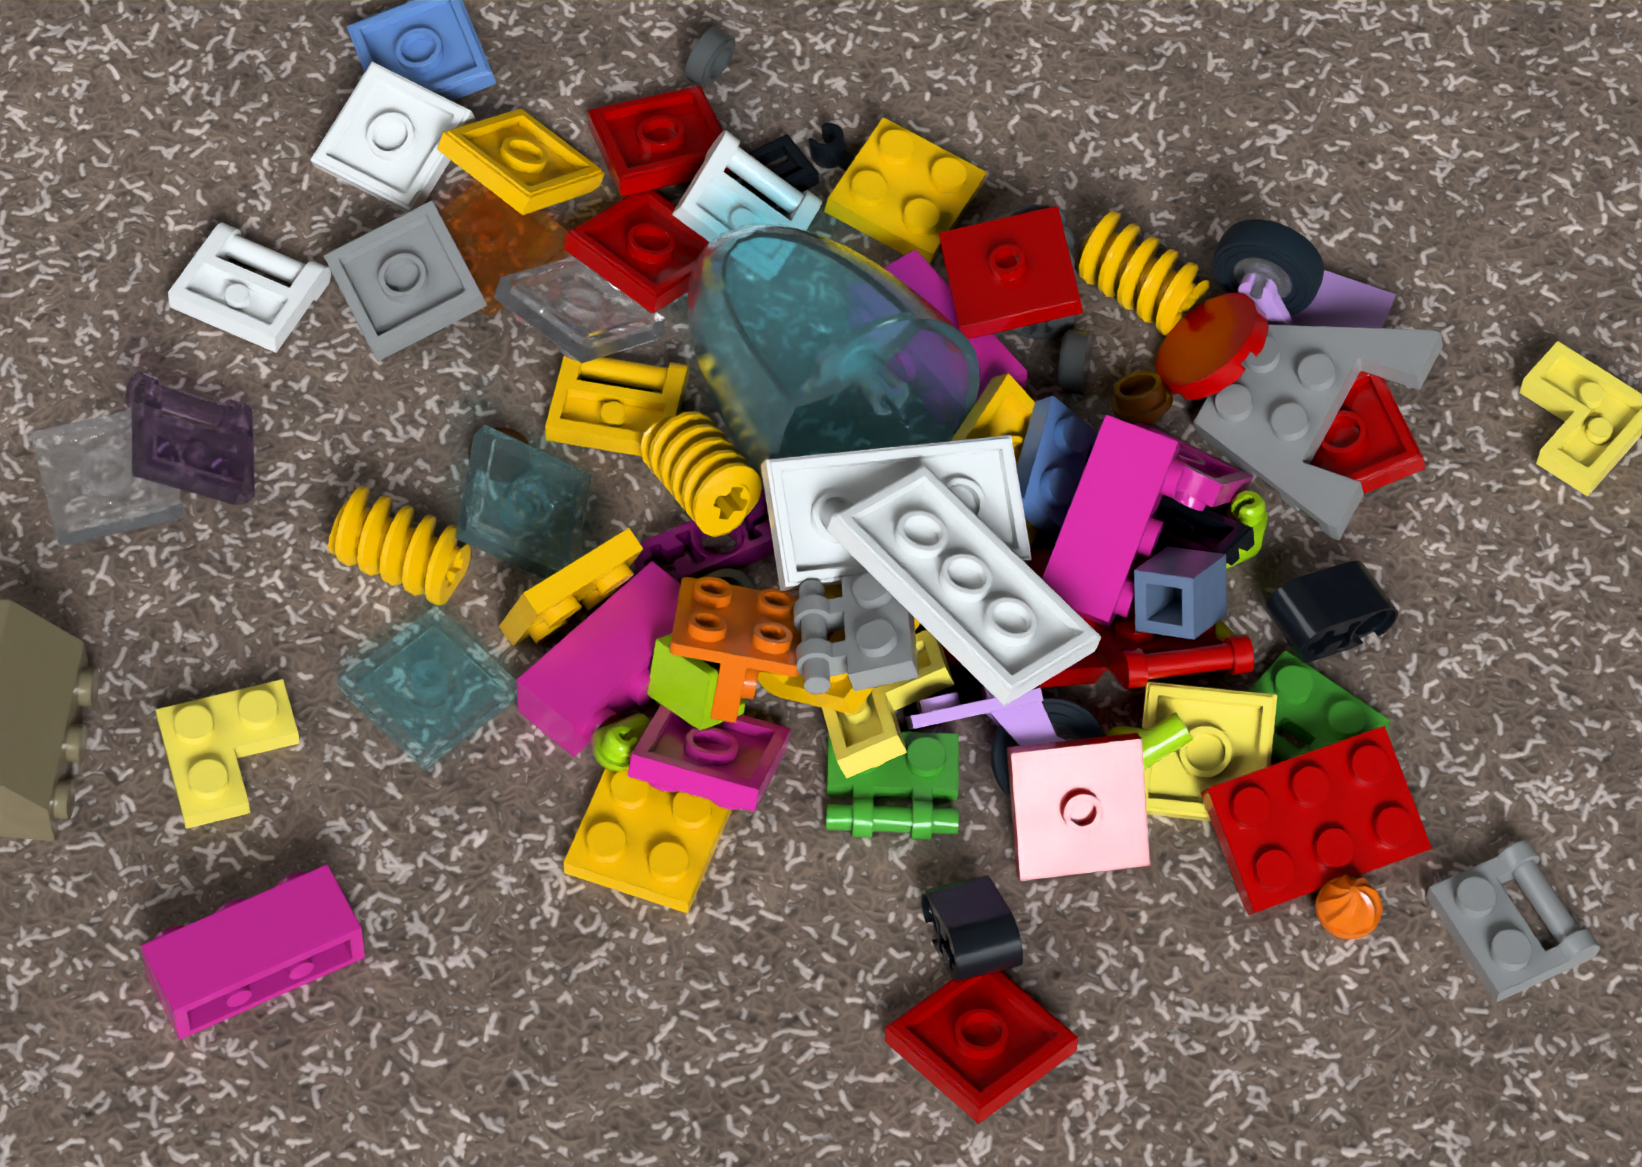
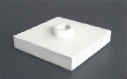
[310,62,476,213]

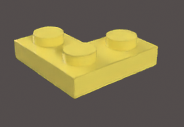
[1520,341,1642,497]
[822,629,954,779]
[155,679,300,829]

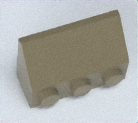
[0,599,99,841]

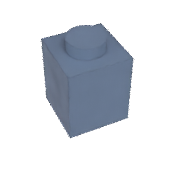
[1134,546,1227,640]

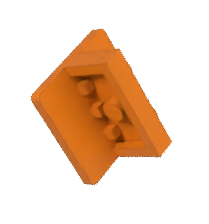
[669,577,802,723]

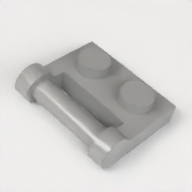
[1426,840,1600,1003]

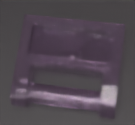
[125,372,255,505]

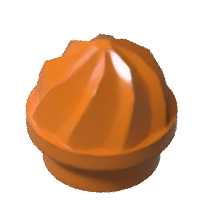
[1315,874,1383,939]

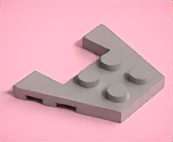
[1194,325,1443,540]

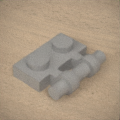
[793,572,919,694]

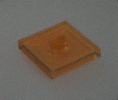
[439,181,570,318]

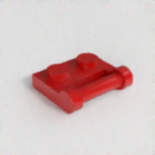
[1095,619,1254,689]

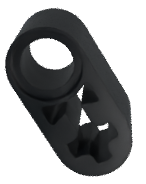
[1265,560,1398,662]
[921,875,1023,982]

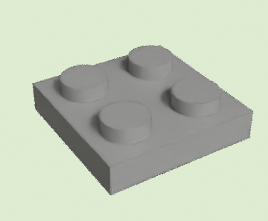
[324,200,487,361]

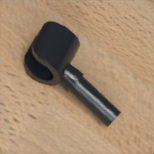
[808,123,855,171]

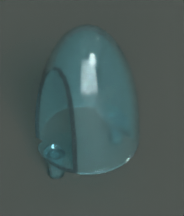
[687,224,980,481]

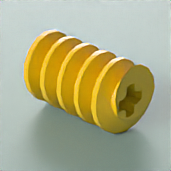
[1075,210,1210,336]
[640,411,762,538]
[328,485,472,606]

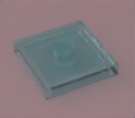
[455,425,592,579]
[338,606,517,772]

